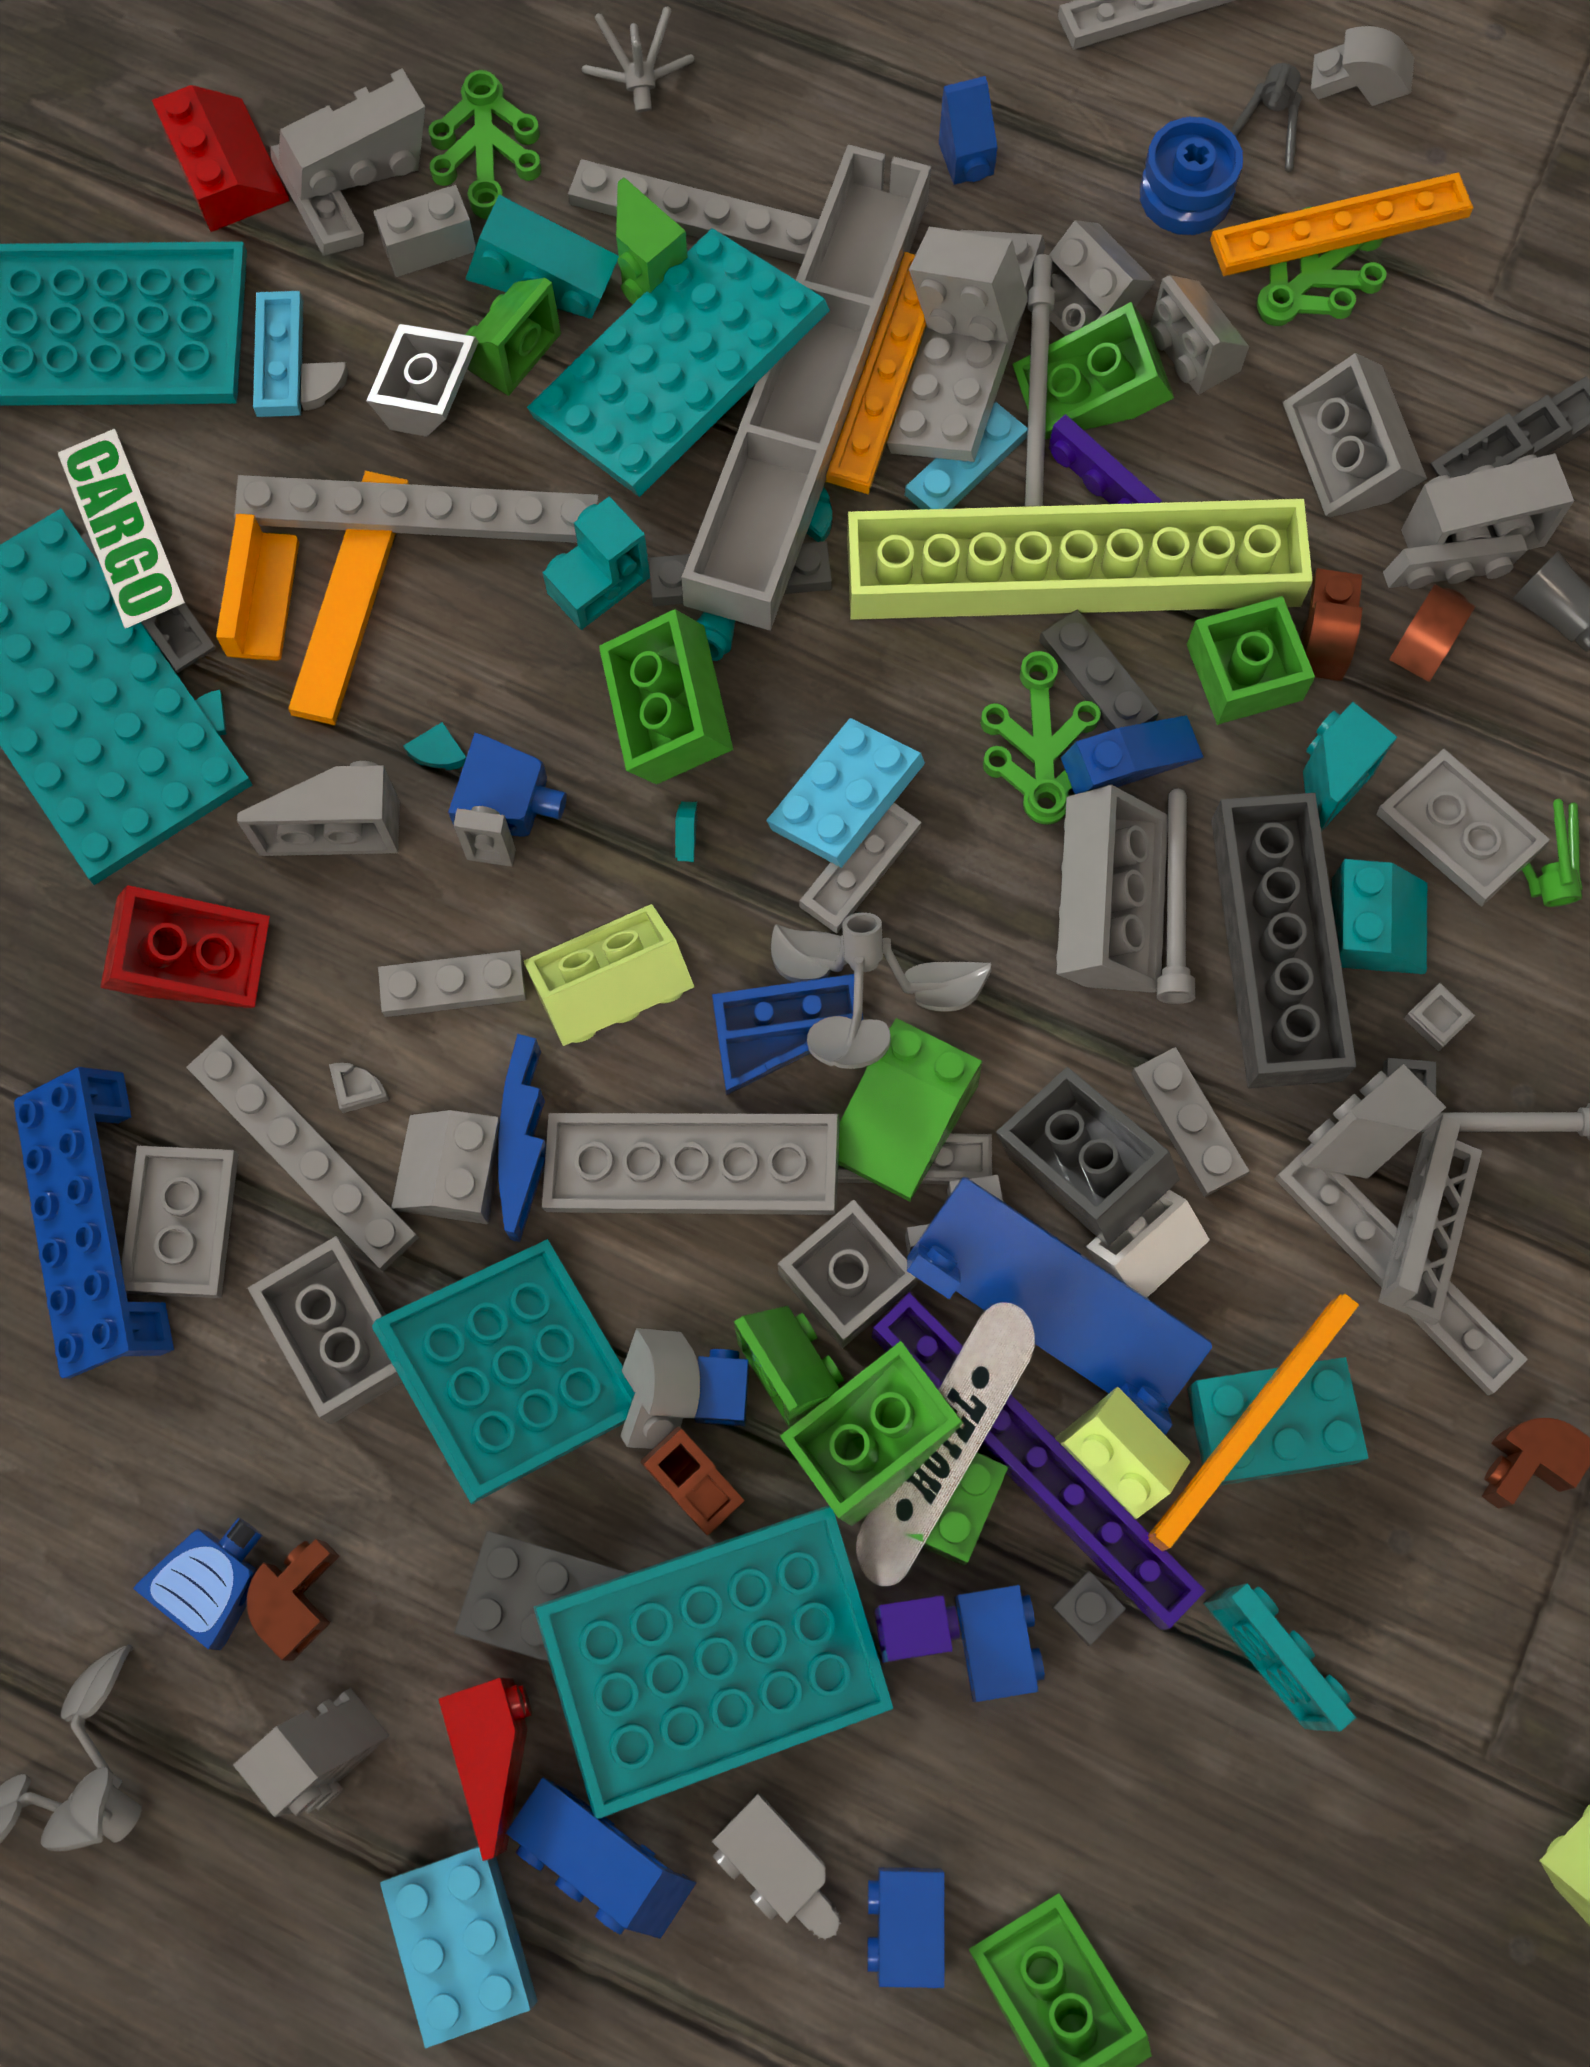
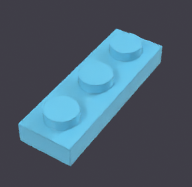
[253,291,303,417]
[905,402,1028,510]

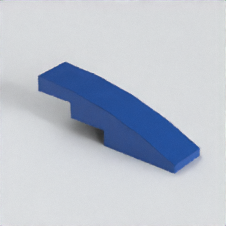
[498,1034,546,1242]

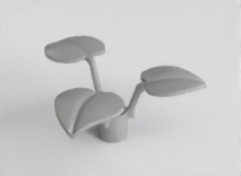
[771,912,991,1069]
[0,1644,142,1851]

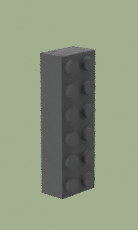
[1211,793,1356,1089]

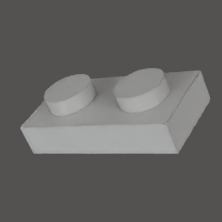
[453,806,516,867]

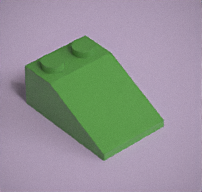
[1012,302,1174,439]
[838,1018,982,1202]
[734,1306,844,1428]
[780,1341,963,1526]
[969,1893,1152,2067]

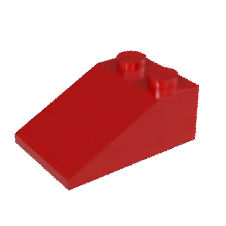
[100,885,270,1009]
[438,1678,532,1861]

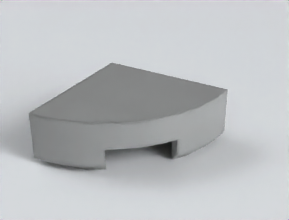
[301,362,348,411]
[329,1063,389,1113]

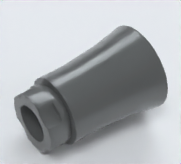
[1512,550,1590,652]

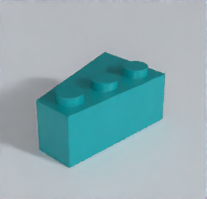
[465,195,619,319]

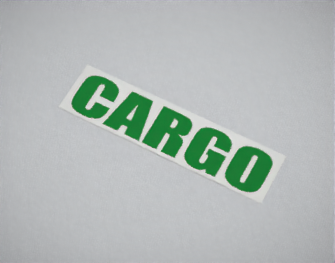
[58,429,185,629]

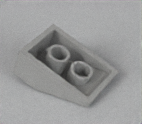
[237,761,400,856]

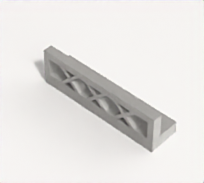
[1378,1115,1482,1325]

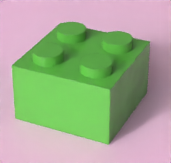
[1187,596,1315,725]

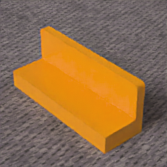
[216,514,299,661]

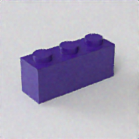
[874,1595,960,1663]

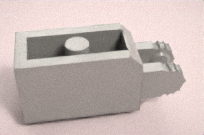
[712,1792,841,1940]

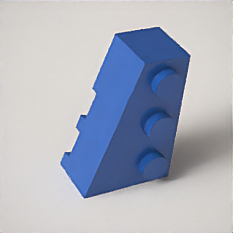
[712,974,864,1096]
[506,1777,696,1939]

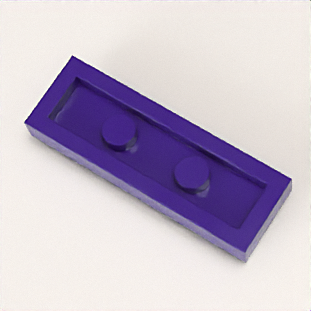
[1048,414,1162,504]

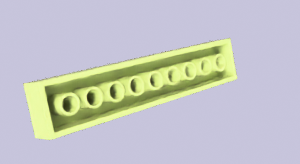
[847,499,1313,620]

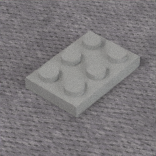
[1376,749,1550,907]
[121,1146,239,1298]

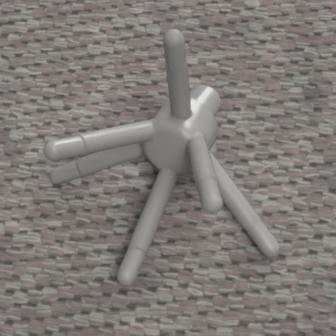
[582,6,694,112]

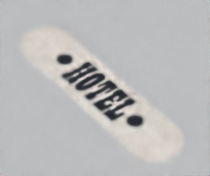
[856,1303,1035,1586]

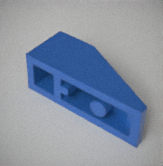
[1061,715,1204,794]

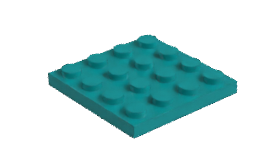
[372,1239,635,1505]

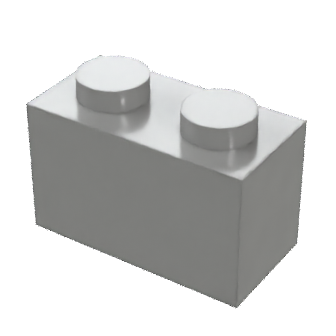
[373,185,476,277]

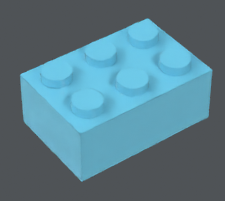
[380,1846,538,2049]

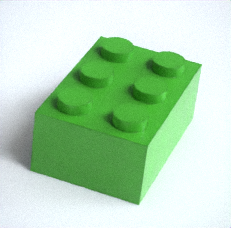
[599,609,733,785]

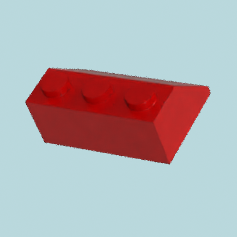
[152,85,290,232]

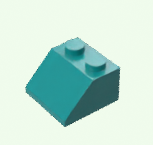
[1303,702,1397,832]
[1331,859,1428,974]

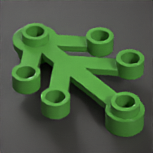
[428,70,542,220]
[1257,207,1386,326]
[980,651,1101,824]

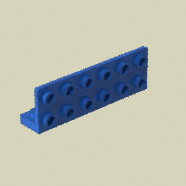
[14,1067,174,1378]
[907,1177,1212,1435]

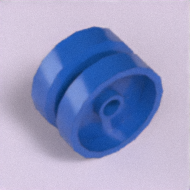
[1140,117,1243,235]

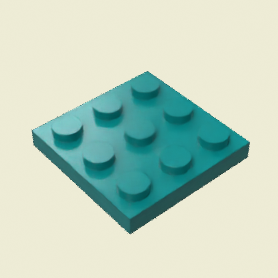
[1203,1583,1356,1732]

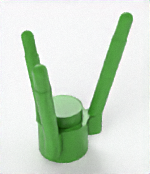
[1522,799,1583,907]

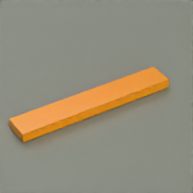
[1210,172,1474,276]
[826,252,927,495]
[288,471,409,725]
[1148,1293,1359,1551]

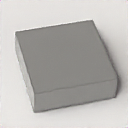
[1403,983,1475,1052]

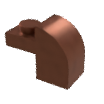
[1300,568,1363,681]
[1389,584,1476,682]
[1481,1418,1590,1509]
[640,1426,745,1536]
[247,1539,340,1661]

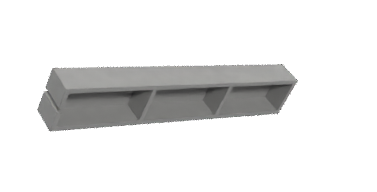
[681,144,931,631]

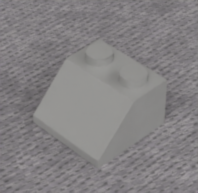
[366,324,479,437]
[391,1110,500,1224]

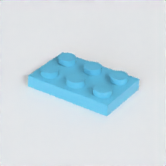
[766,718,925,868]

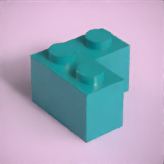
[542,496,650,630]

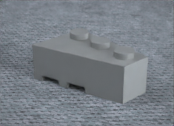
[279,68,425,200]
[233,1688,390,1817]

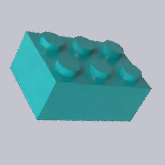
[1187,1357,1369,1486]

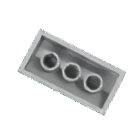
[1056,785,1168,993]

